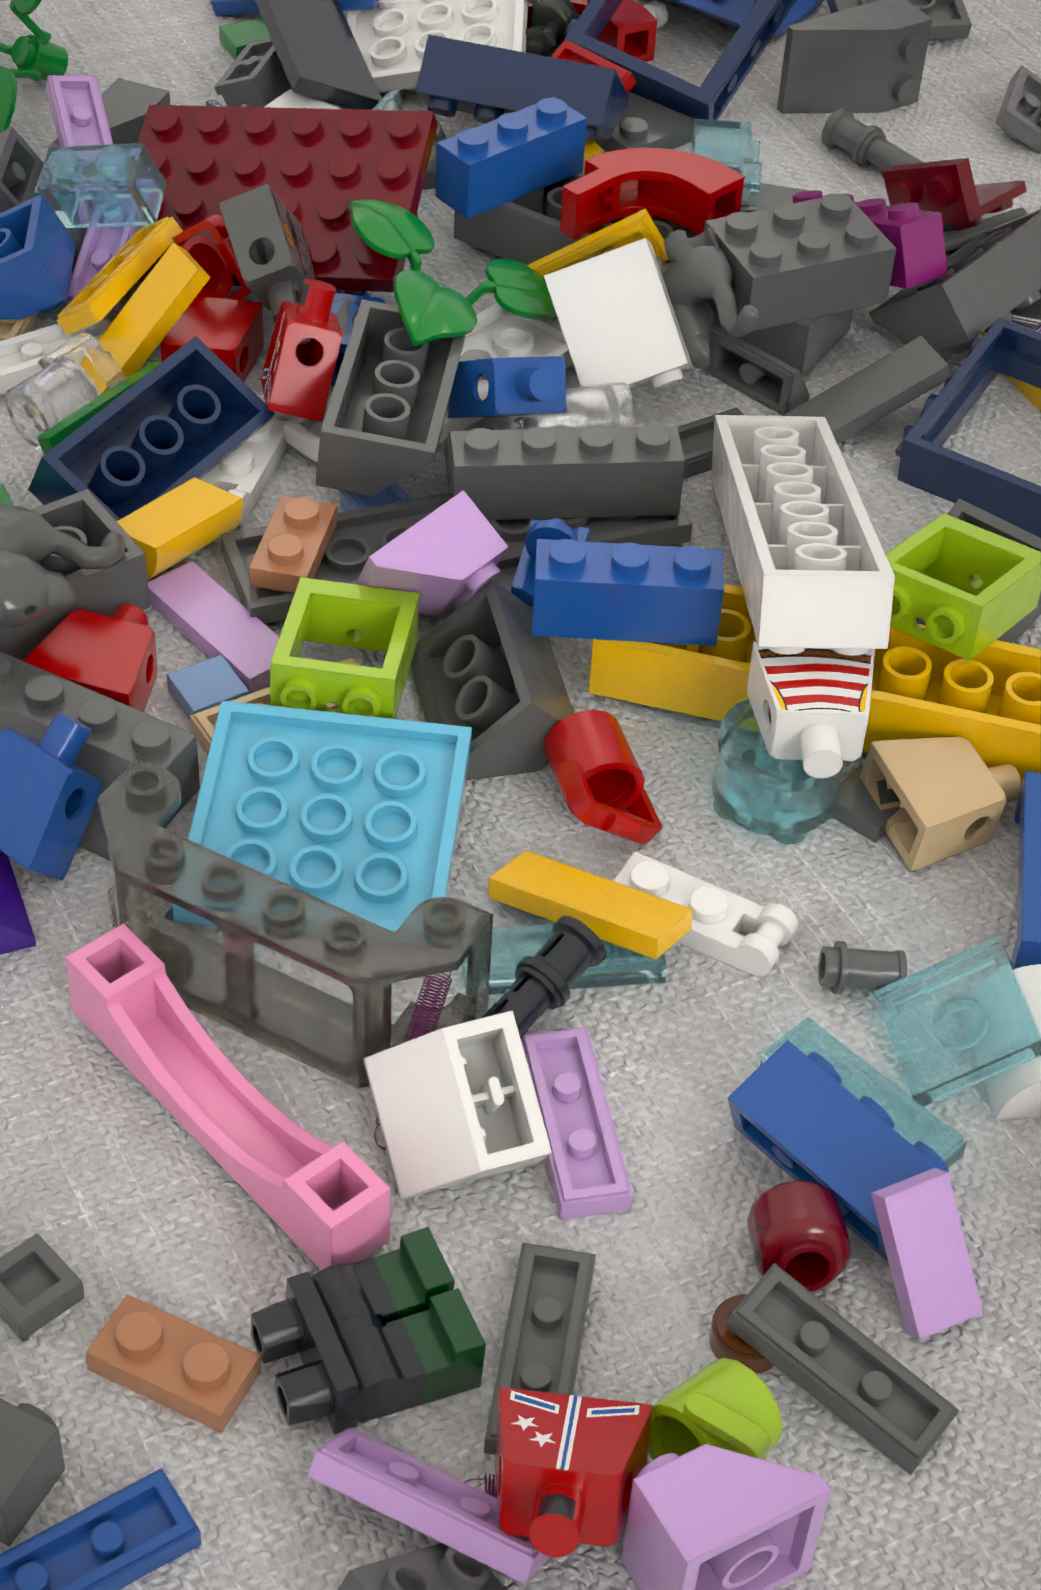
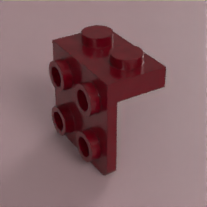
[882,158,1027,230]

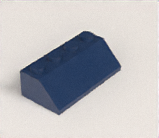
[415,34,629,143]
[28,336,276,521]

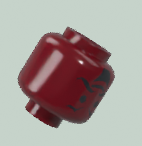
[747,1180,851,1292]

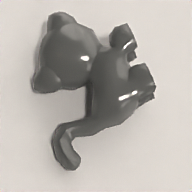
[656,227,761,369]
[0,502,126,627]

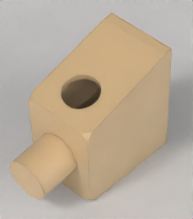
[860,736,1022,871]

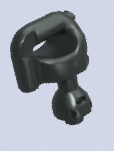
[525,0,580,57]

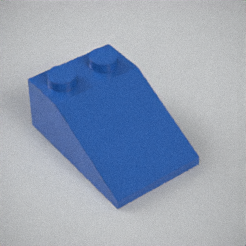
[0,194,76,319]

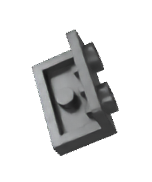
[995,65,1041,154]

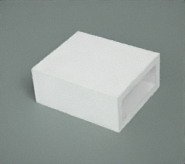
[544,238,693,407]

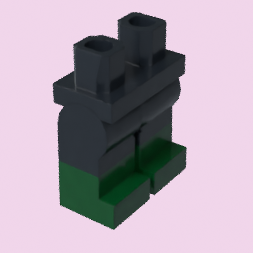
[251,1227,486,1434]

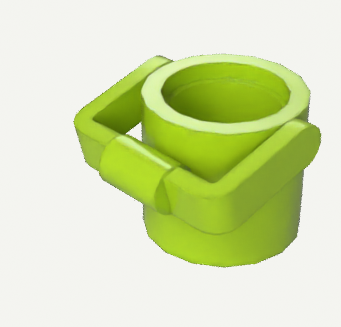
[648,1358,782,1461]

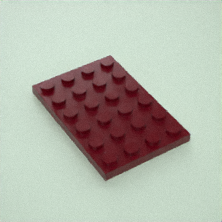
[129,105,438,292]

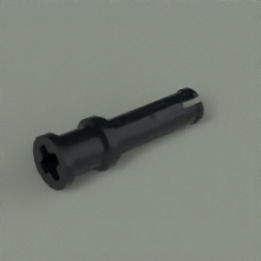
[482,915,607,1039]

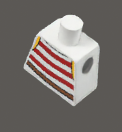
[747,642,875,778]

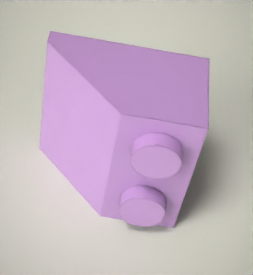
[356,490,508,617]
[621,1444,831,1590]

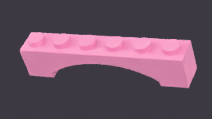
[65,923,391,1270]

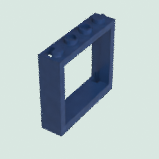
[564,0,797,132]
[895,318,1041,538]

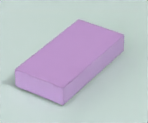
[871,1168,983,1340]

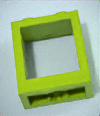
[885,513,1041,660]
[270,577,420,719]

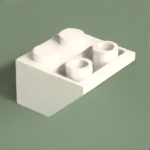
[363,1010,552,1200]

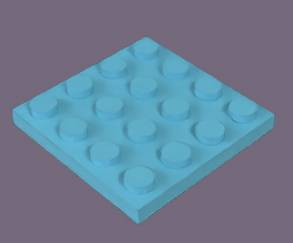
[172,700,472,951]

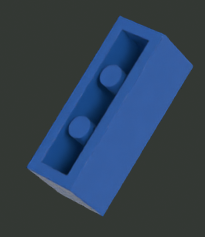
[435,97,587,219]
[531,539,724,646]
[727,1040,949,1263]

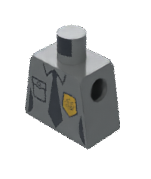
[219,184,316,323]

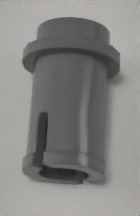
[818,941,907,994]

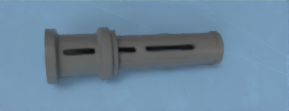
[821,108,923,172]

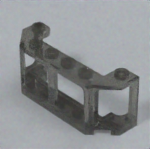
[97,757,493,1089]

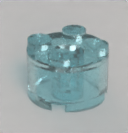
[712,699,844,844]

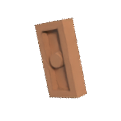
[249,495,337,594]
[85,1294,261,1433]

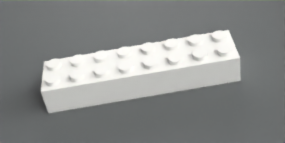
[711,415,895,656]

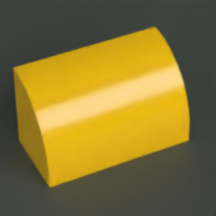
[116,477,243,581]

